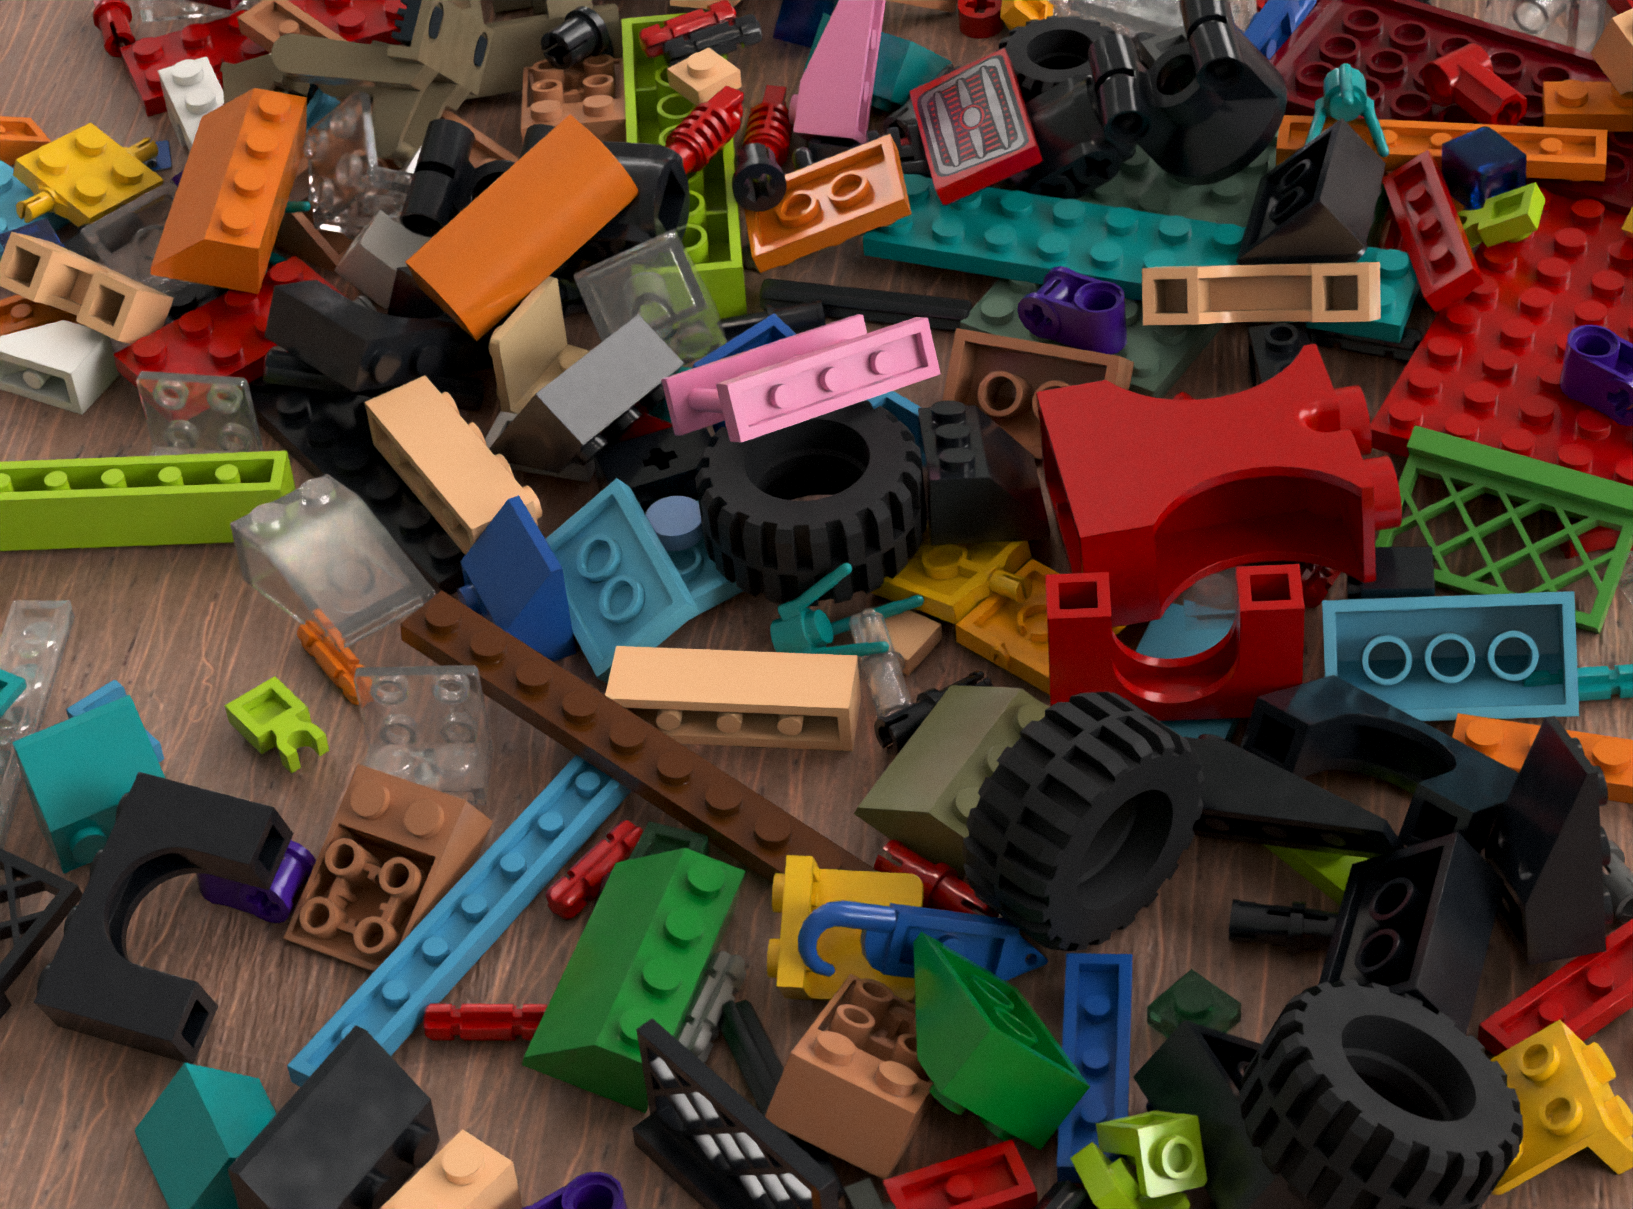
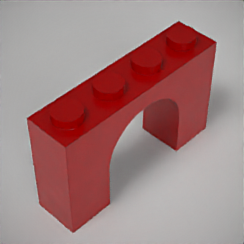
[1045,564,1305,721]

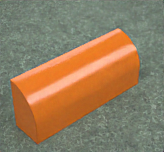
[405,114,640,342]

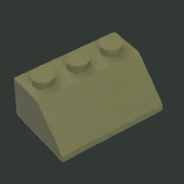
[854,685,1049,881]

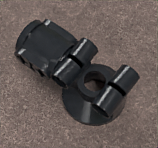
[1010,0,1287,199]
[399,119,690,280]

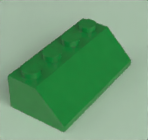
[522,848,746,1113]

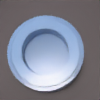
[645,496,703,551]

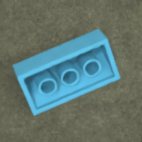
[1322,591,1579,721]

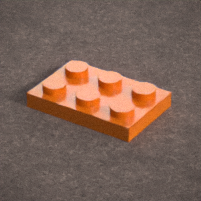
[744,134,912,273]

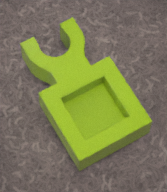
[1457,182,1545,248]
[224,676,330,773]

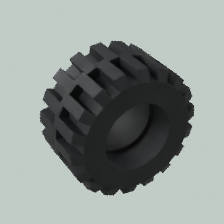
[996,15,1115,103]

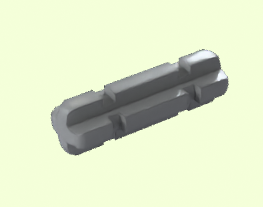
[676,951,747,1063]

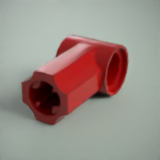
[1422,43,1528,126]

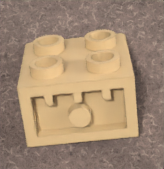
[489,276,590,414]

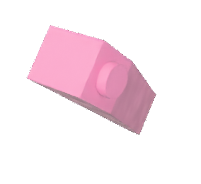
[789,0,886,144]

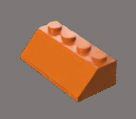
[151,88,307,294]

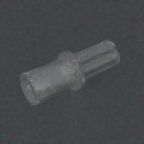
[849,608,913,719]

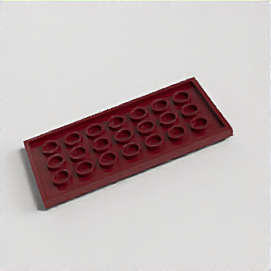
[1269,0,1633,216]

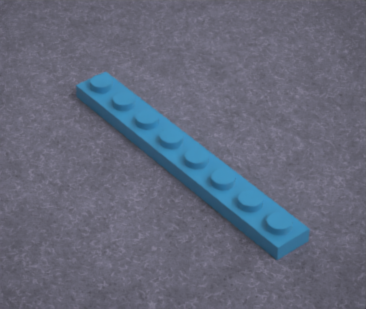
[287,755,631,1087]

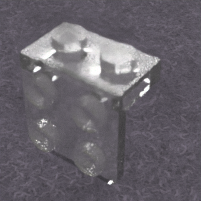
[303,91,413,240]

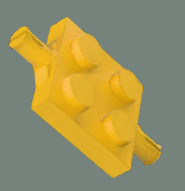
[13,122,164,227]
[870,523,1033,624]

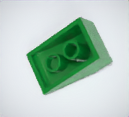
[913,931,1090,1150]

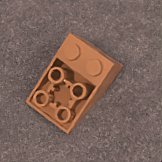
[521,54,627,143]
[283,764,493,972]
[765,974,934,1180]

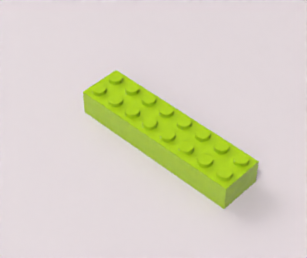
[621,11,747,327]

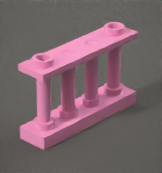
[661,314,941,443]

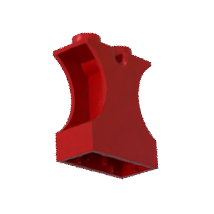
[1036,343,1402,628]

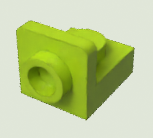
[1096,1110,1207,1198]
[1070,1142,1190,1209]

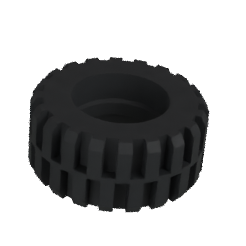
[695,400,927,606]
[962,691,1205,951]
[1239,980,1523,1209]

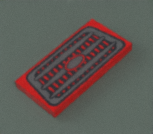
[909,48,1043,205]

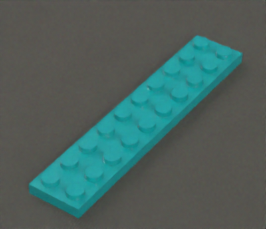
[863,174,1420,343]

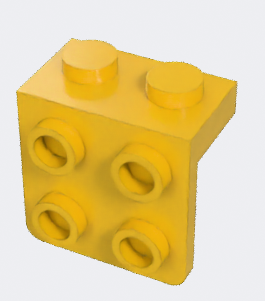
[767,855,924,1003]
[1490,1020,1633,1195]

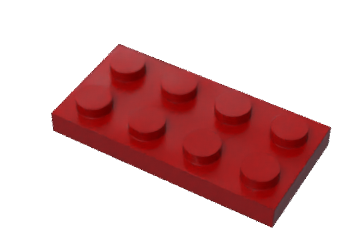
[113,255,349,423]

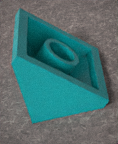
[134,1062,277,1209]

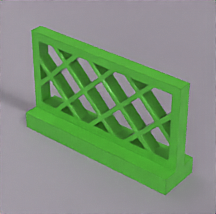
[1375,425,1633,634]

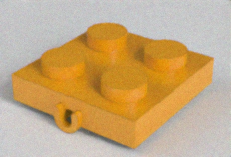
[955,559,1126,695]

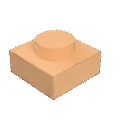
[667,47,742,106]

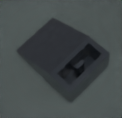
[1485,716,1613,965]

